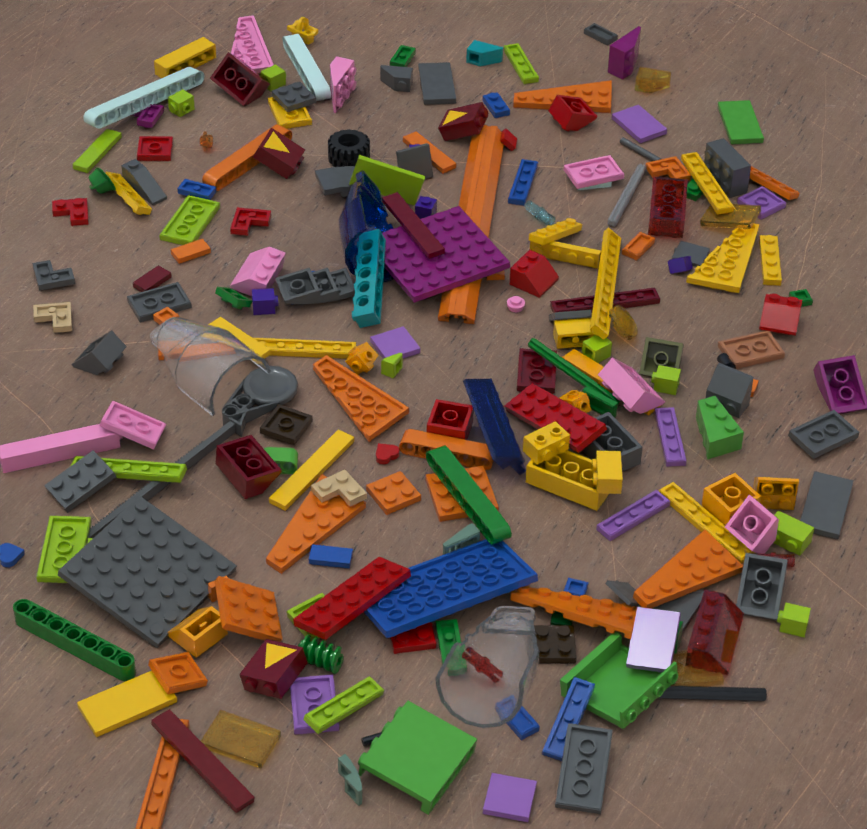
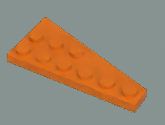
[510,585,637,639]

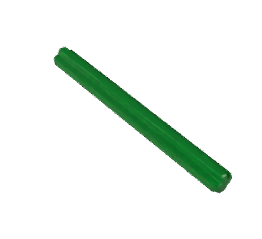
[528,338,620,404]

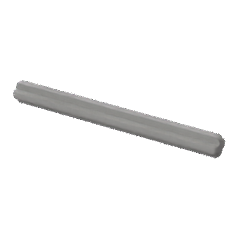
[607,164,646,227]

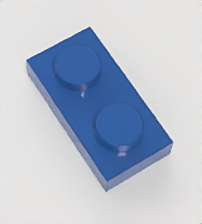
[482,92,510,118]
[177,179,216,200]

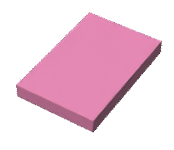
[564,155,624,189]
[99,401,166,450]

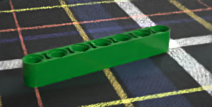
[426,445,512,545]
[13,599,136,681]

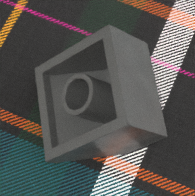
[71,330,127,375]
[706,363,754,418]

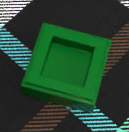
[789,289,813,307]

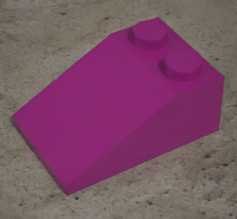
[608,26,641,80]
[813,355,867,414]

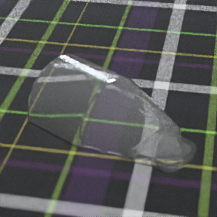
[150,317,271,416]
[435,606,539,728]

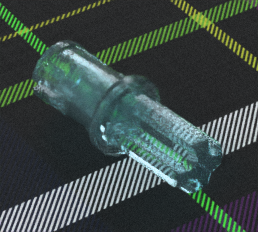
[524,200,556,225]

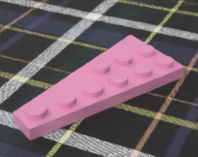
[231,16,274,74]

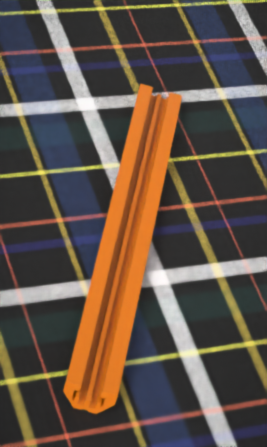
[438,125,504,324]

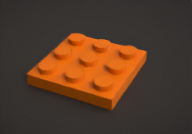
[425,466,499,522]
[215,576,282,642]

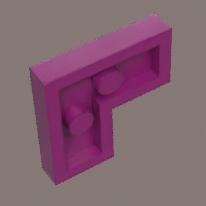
[132,104,164,128]

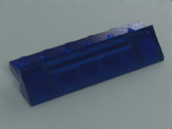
[463,378,526,475]

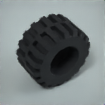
[328,129,370,167]

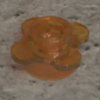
[199,131,213,151]

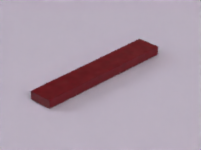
[382,192,445,259]
[550,287,660,313]
[151,709,255,813]

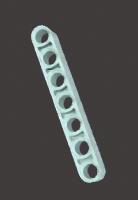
[282,34,331,101]

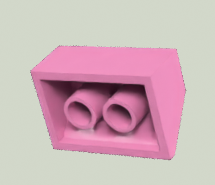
[230,247,286,296]
[598,357,665,414]

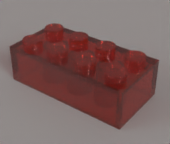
[648,176,688,238]

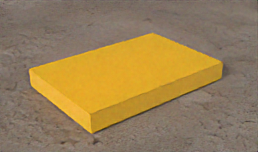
[268,97,312,129]

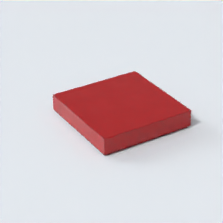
[137,136,173,161]

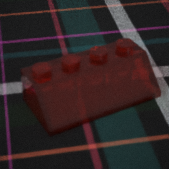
[685,589,744,675]

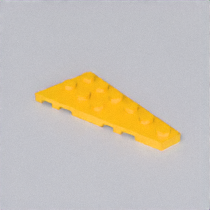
[686,221,760,293]

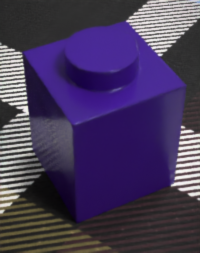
[415,196,437,219]
[252,288,279,315]

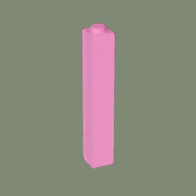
[0,424,123,473]

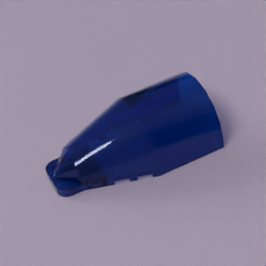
[339,170,394,282]

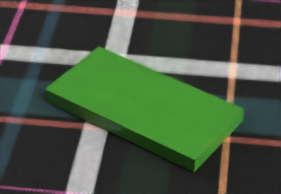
[717,100,764,144]

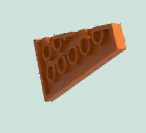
[513,80,612,113]
[313,355,409,442]
[266,474,366,574]
[633,530,743,609]

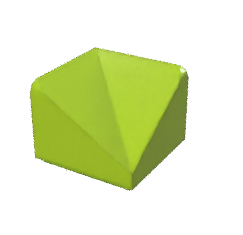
[381,353,403,378]

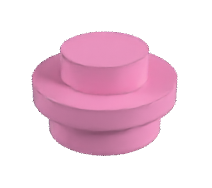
[507,296,525,313]

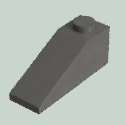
[121,159,167,205]

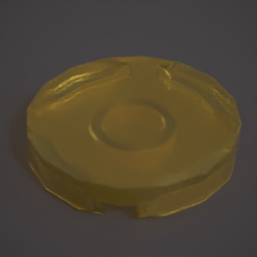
[609,305,638,340]

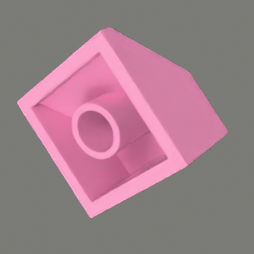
[725,495,779,556]

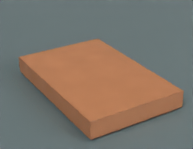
[718,331,785,369]

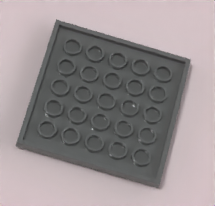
[58,496,237,648]

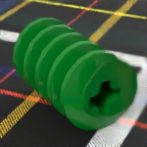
[298,634,344,674]

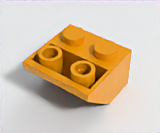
[753,477,799,510]
[167,606,228,658]

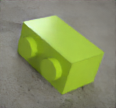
[773,511,814,556]

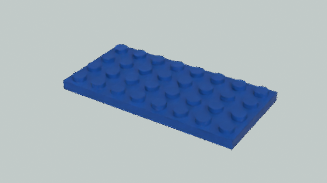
[364,539,538,638]

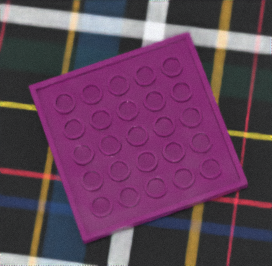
[382,206,510,303]

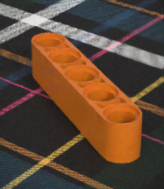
[399,429,497,470]

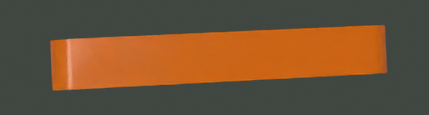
[202,124,292,191]

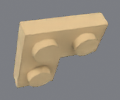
[33,302,72,333]
[311,470,367,506]

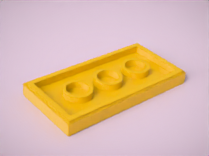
[77,670,177,737]

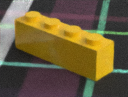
[154,37,216,78]

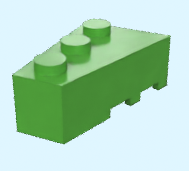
[696,396,744,460]

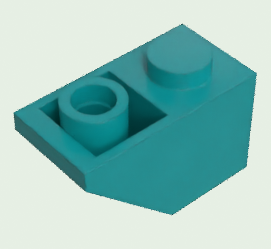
[466,40,503,66]

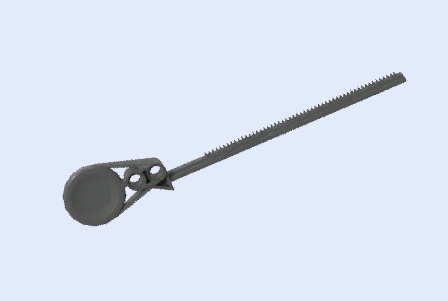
[88,366,298,538]

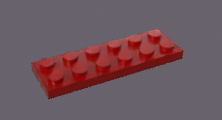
[504,383,607,453]
[293,557,411,640]

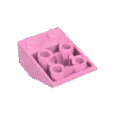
[330,56,356,113]

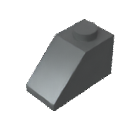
[380,65,413,92]

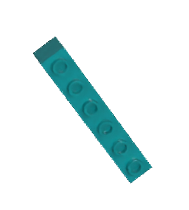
[352,229,386,328]

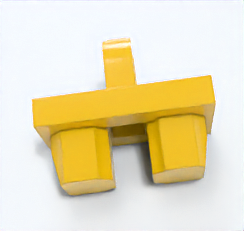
[287,17,318,45]

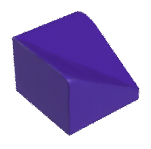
[668,256,693,274]

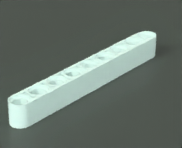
[83,67,205,129]

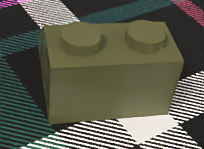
[639,337,684,376]

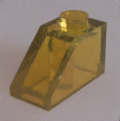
[635,67,671,93]

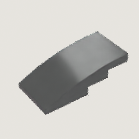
[315,166,378,199]
[275,267,355,304]

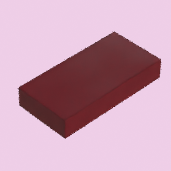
[133,265,172,292]

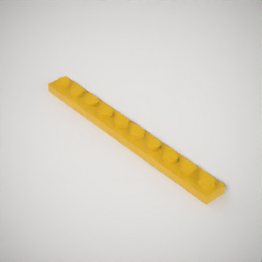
[590,227,621,340]

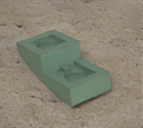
[338,754,362,806]

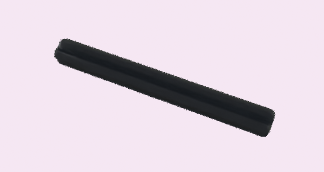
[658,686,767,701]

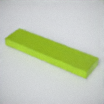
[503,43,539,84]
[72,129,122,173]
[303,676,384,734]

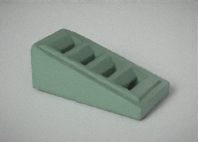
[443,523,480,555]

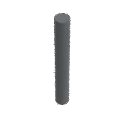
[620,137,661,161]

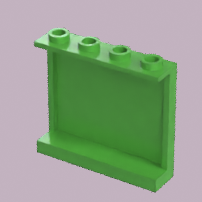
[560,631,678,729]
[358,701,477,815]

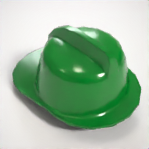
[88,167,116,194]

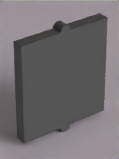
[672,241,710,267]
[605,580,641,607]

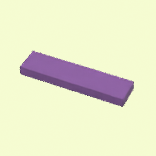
[655,407,686,467]
[596,490,670,541]

